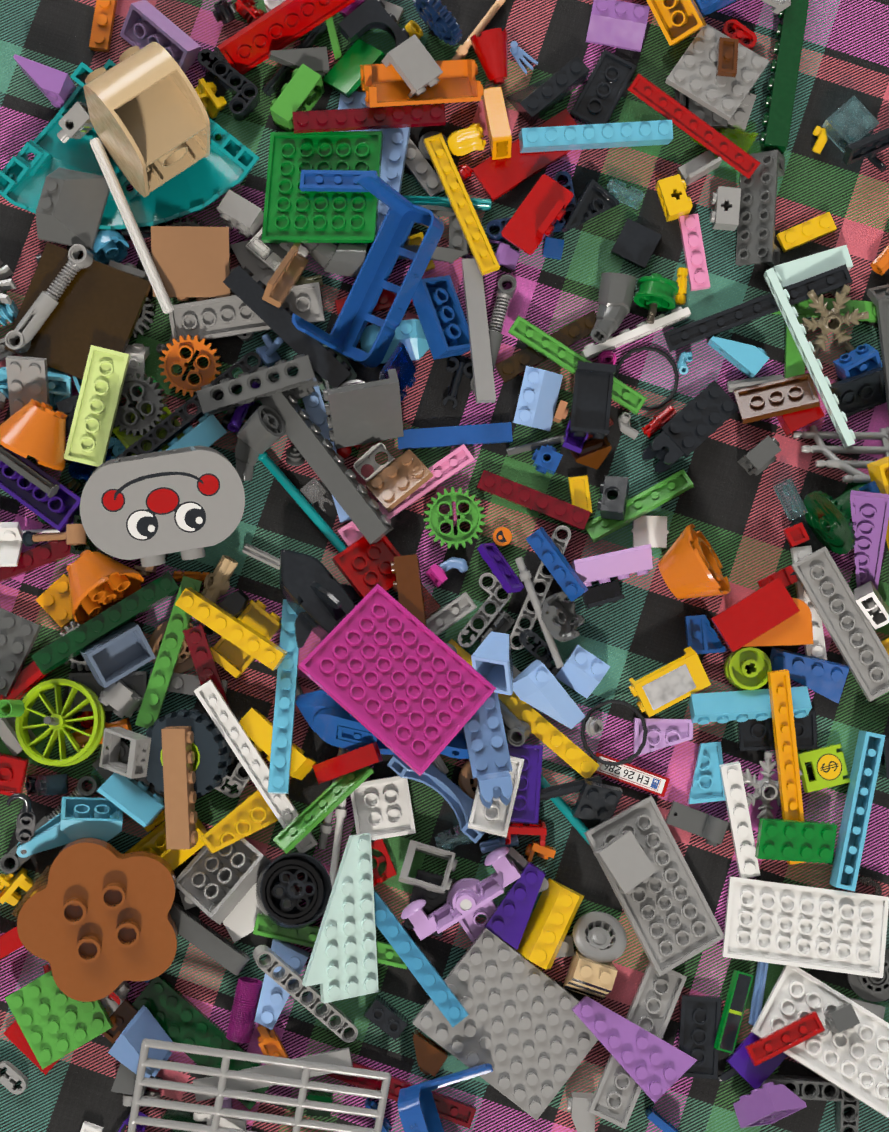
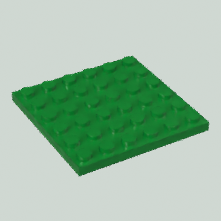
[262,131,383,243]

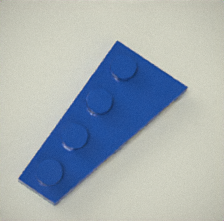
[769,647,850,704]

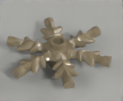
[799,284,869,358]

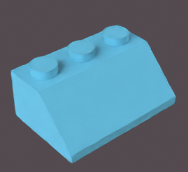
[97,773,165,827]

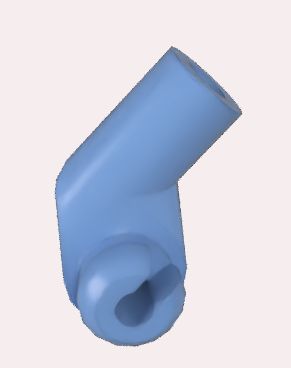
[439,557,468,573]

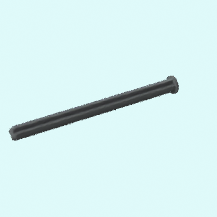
[0,446,59,498]

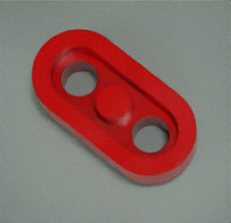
[722,19,757,50]

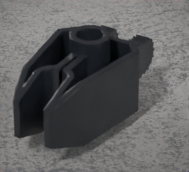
[204,590,249,635]

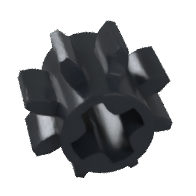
[212,0,237,24]

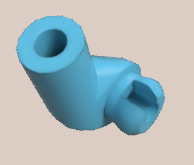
[677,351,693,375]

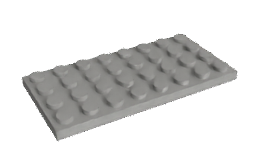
[584,796,724,977]

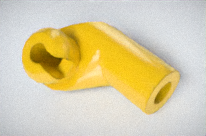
[812,126,827,154]

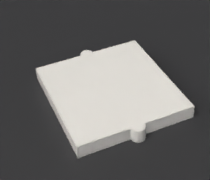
[631,515,669,548]

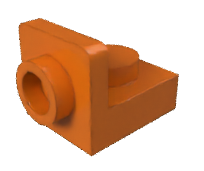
[524,840,556,862]

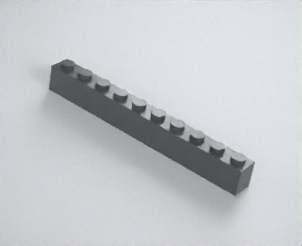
[260,378,393,544]

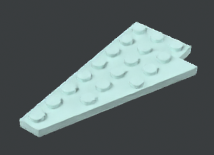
[302,833,379,1003]

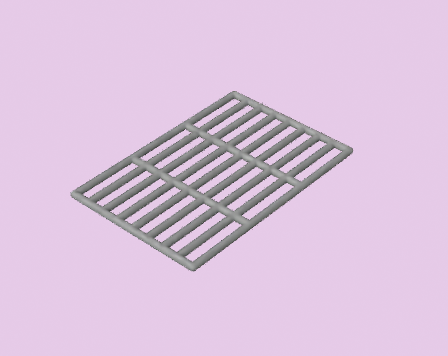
[127,1038,391,1132]

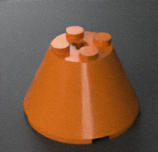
[0,399,68,471]
[66,550,144,625]

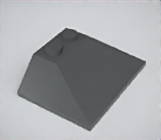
[36,167,110,250]

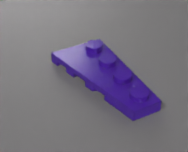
[484,862,545,949]

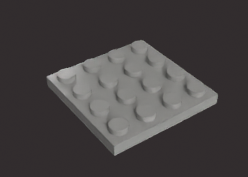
[665,23,769,121]

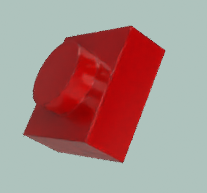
[783,522,810,548]

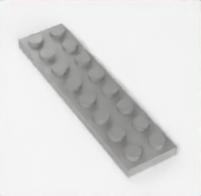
[169,282,325,341]
[791,546,889,701]
[587,961,687,1129]

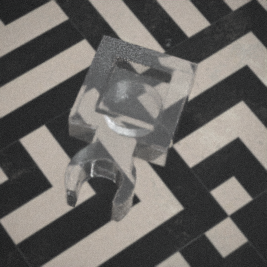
[300,477,332,511]

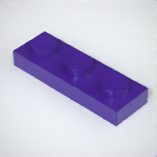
[477,543,524,593]

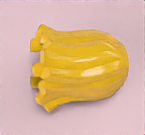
[447,123,486,156]

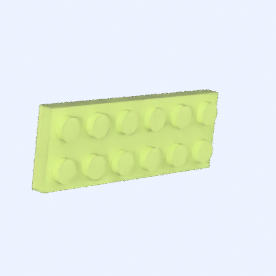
[64,345,131,467]

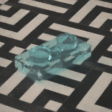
[773,478,808,521]

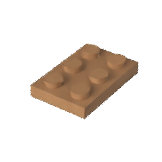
[365,449,433,512]

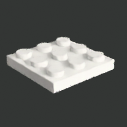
[351,776,416,840]

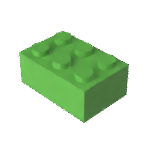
[270,63,325,132]

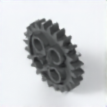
[114,373,168,436]

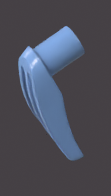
[510,41,538,74]

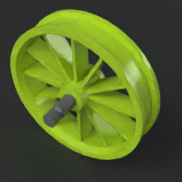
[15,679,105,767]

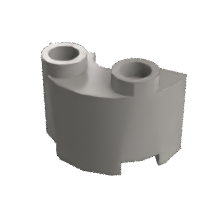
[98,680,143,718]

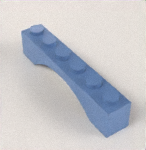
[387,755,485,844]

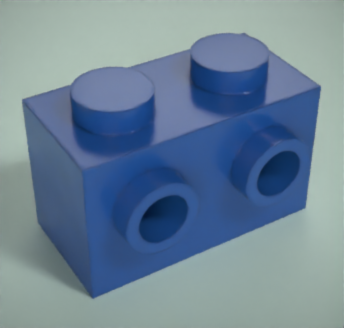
[833,343,883,380]

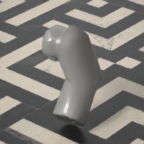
[618,412,639,440]

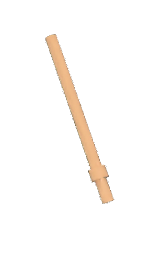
[451,0,506,60]

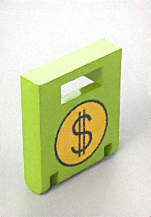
[798,744,850,793]

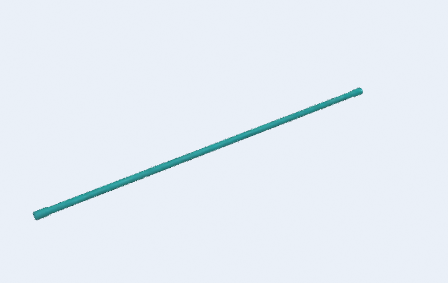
[258,451,590,845]

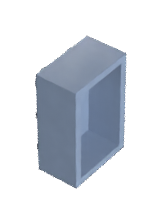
[80,622,156,688]

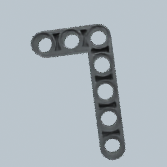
[759,1074,859,1132]

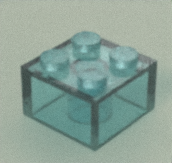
[821,95,880,154]

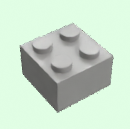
[217,189,264,239]

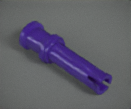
[227,381,260,433]

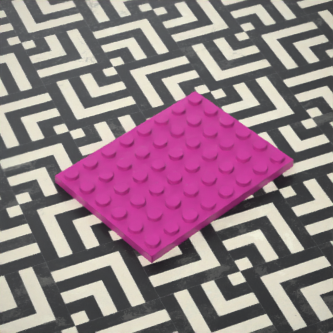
[298,584,497,776]

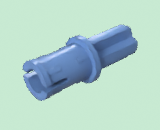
[479,834,519,853]

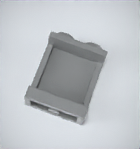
[382,34,443,98]
[593,830,656,895]

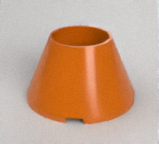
[658,524,731,599]

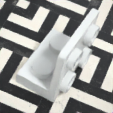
[0,522,23,567]

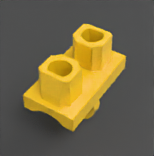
[195,78,227,118]
[0,868,33,906]

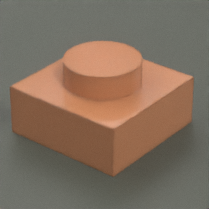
[553,400,569,424]

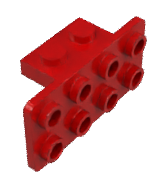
[501,174,573,255]

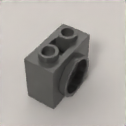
[737,435,781,476]

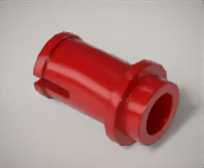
[458,164,473,182]

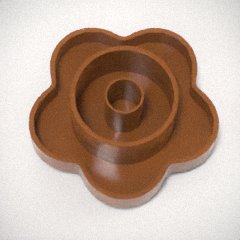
[17,838,178,1002]

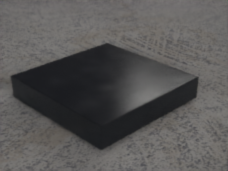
[611,218,662,270]

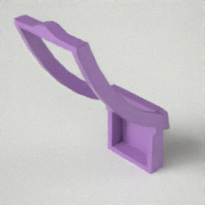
[464,239,521,270]

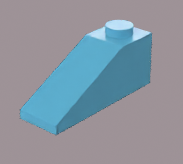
[707,336,769,378]

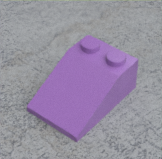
[13,54,76,109]

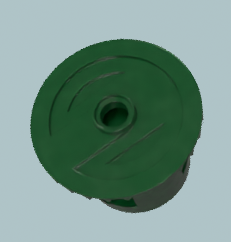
[803,482,868,554]

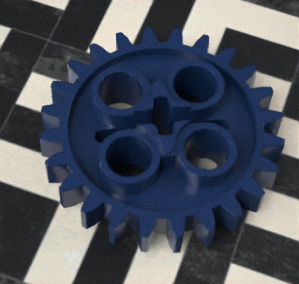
[412,0,463,46]

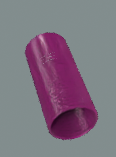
[226,977,263,1043]

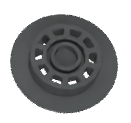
[847,948,889,1002]

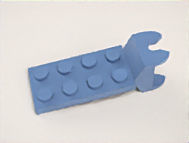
[463,693,513,809]

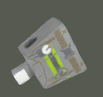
[56,102,93,143]

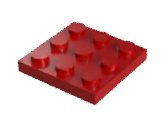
[332,536,401,599]

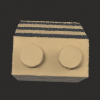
[563,949,618,1000]

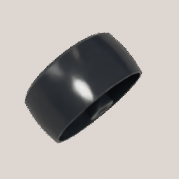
[256,852,332,929]

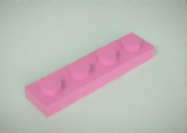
[678,213,710,291]

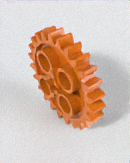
[159,334,222,397]

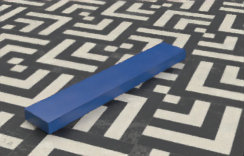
[398,422,513,450]

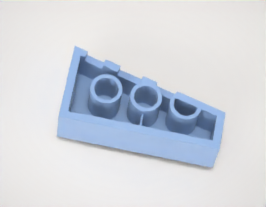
[254,939,310,1030]

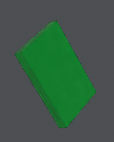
[322,38,385,98]

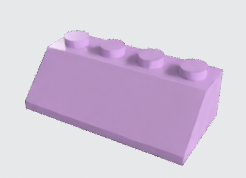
[120,0,201,73]
[570,544,653,587]

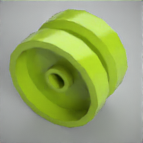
[724,647,772,690]

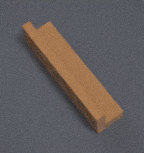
[262,242,309,308]

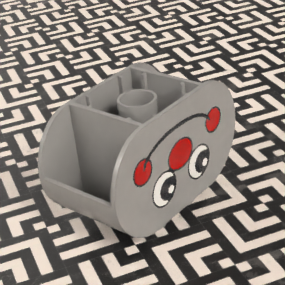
[80,446,245,567]

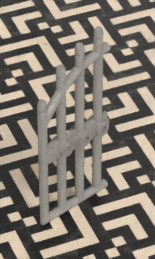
[792,425,889,483]

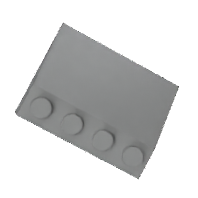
[176,838,270,925]

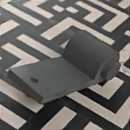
[665,801,729,847]

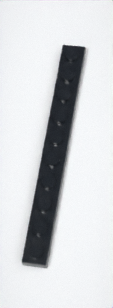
[663,264,853,352]

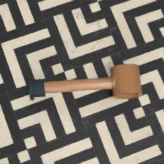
[22,524,86,547]

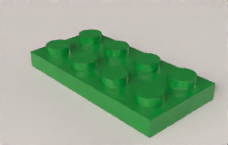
[755,818,837,864]

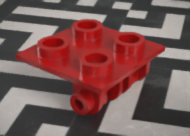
[234,0,266,24]

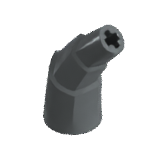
[303,243,370,278]
[591,272,637,343]
[234,405,286,481]

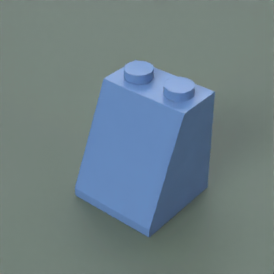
[108,1005,173,1078]

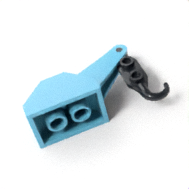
[6,793,123,858]

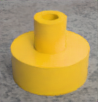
[405,20,423,39]

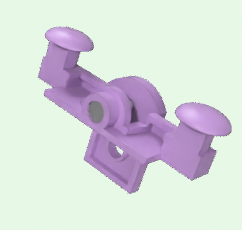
[401,846,521,943]

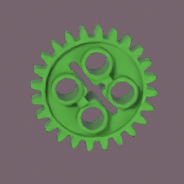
[424,487,486,550]

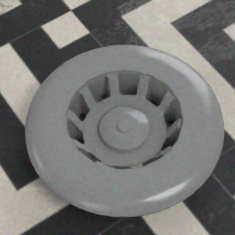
[572,911,627,963]

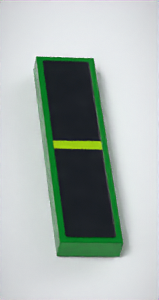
[713,970,754,1054]

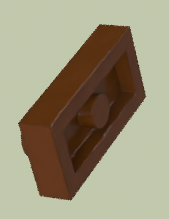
[716,37,739,77]
[102,998,138,1044]

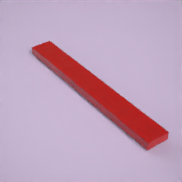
[627,74,761,179]

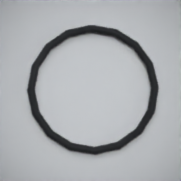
[614,346,679,411]
[581,699,648,766]

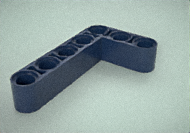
[486,171,576,241]

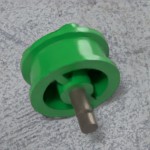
[634,273,679,324]

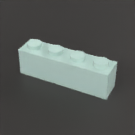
[773,245,853,288]

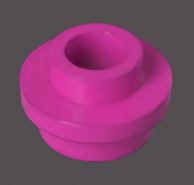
[597,350,617,365]

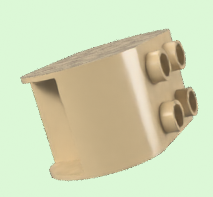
[83,42,210,197]

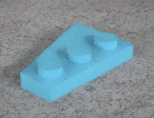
[687,741,726,804]

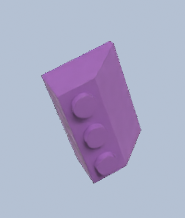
[586,0,650,52]
[733,1082,807,1128]

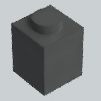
[824,1004,860,1033]

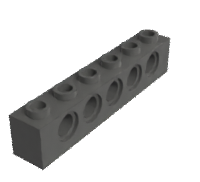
[196,354,317,416]

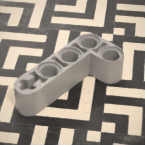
[457,573,511,648]

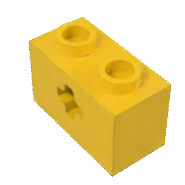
[655,174,693,222]

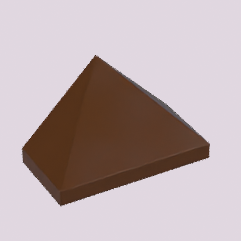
[569,437,612,470]

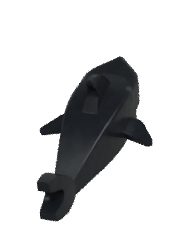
[279,549,362,648]

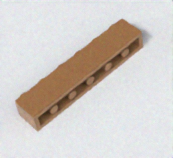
[161,726,198,849]

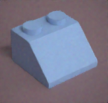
[555,645,611,699]

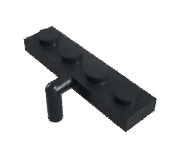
[842,127,889,172]

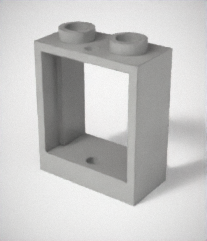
[99,727,151,779]
[398,840,458,895]

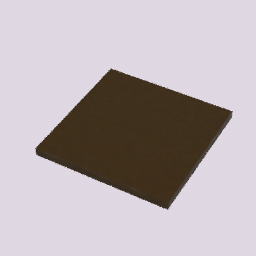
[4,242,151,380]

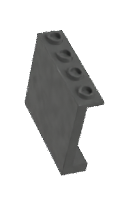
[322,368,404,449]

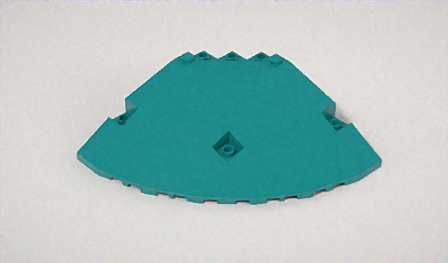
[0,59,260,230]

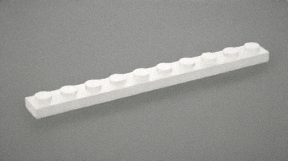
[194,679,317,853]

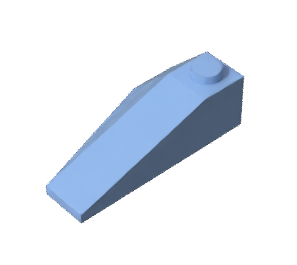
[513,659,586,729]

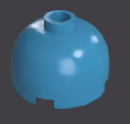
[90,230,129,264]

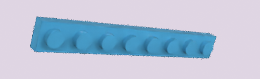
[373,887,469,1027]

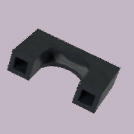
[338,0,410,64]

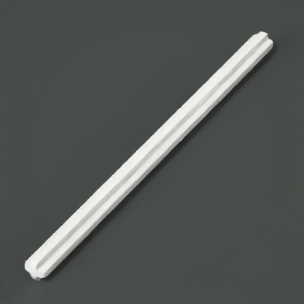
[90,137,174,314]

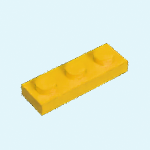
[776,212,837,253]

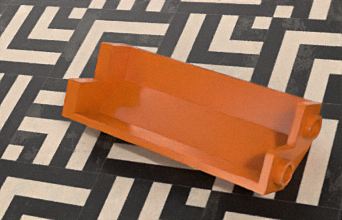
[360,59,484,108]

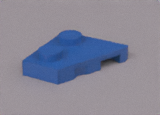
[685,615,727,654]

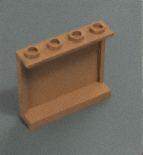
[151,226,231,301]

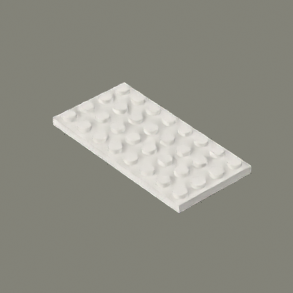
[722,876,889,978]
[751,965,889,1119]

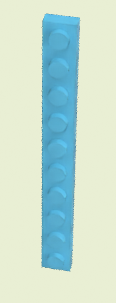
[268,599,299,794]

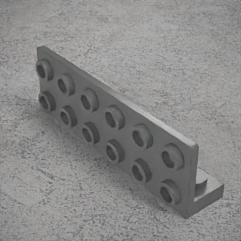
[735,150,785,268]

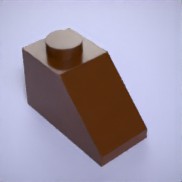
[413,1029,448,1077]

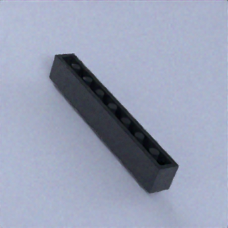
[223,265,352,388]

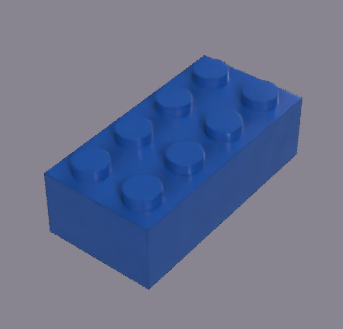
[412,275,470,360]

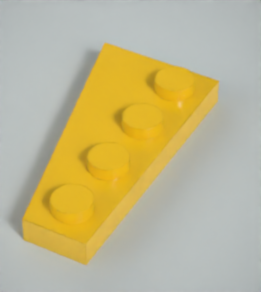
[200,789,278,853]

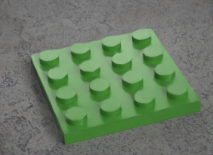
[5,971,114,1069]

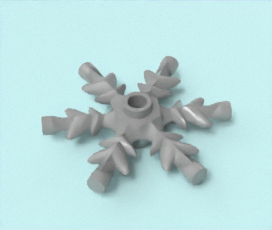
[742,751,803,819]

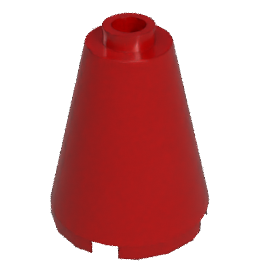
[470,28,508,85]

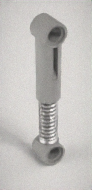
[5,244,94,353]

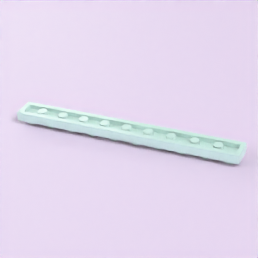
[763,268,856,449]

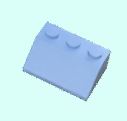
[513,366,563,431]

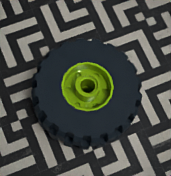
[146,709,232,798]

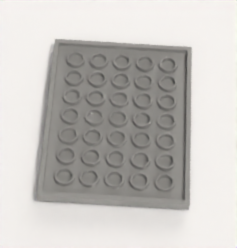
[412,928,598,1121]

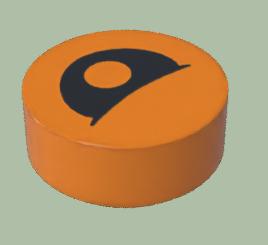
[493,527,512,547]

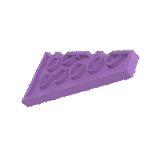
[571,996,697,1103]

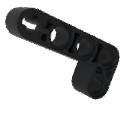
[197,49,260,121]

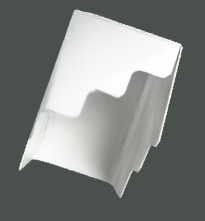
[354,442,395,482]

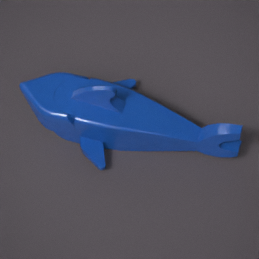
[295,690,469,759]

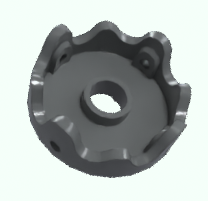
[541,591,585,642]

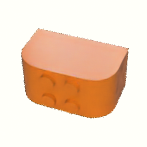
[727,598,813,648]

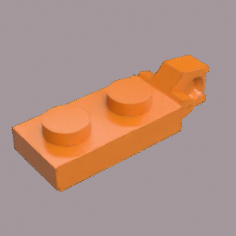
[257,1024,289,1058]

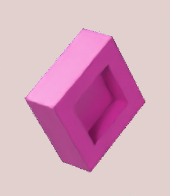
[425,563,448,588]

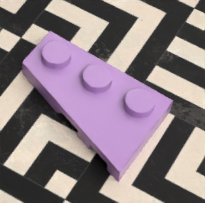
[633,718,693,756]

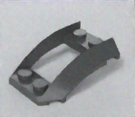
[397,205,469,264]

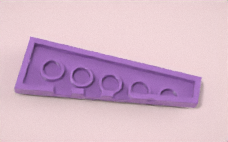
[850,490,889,591]

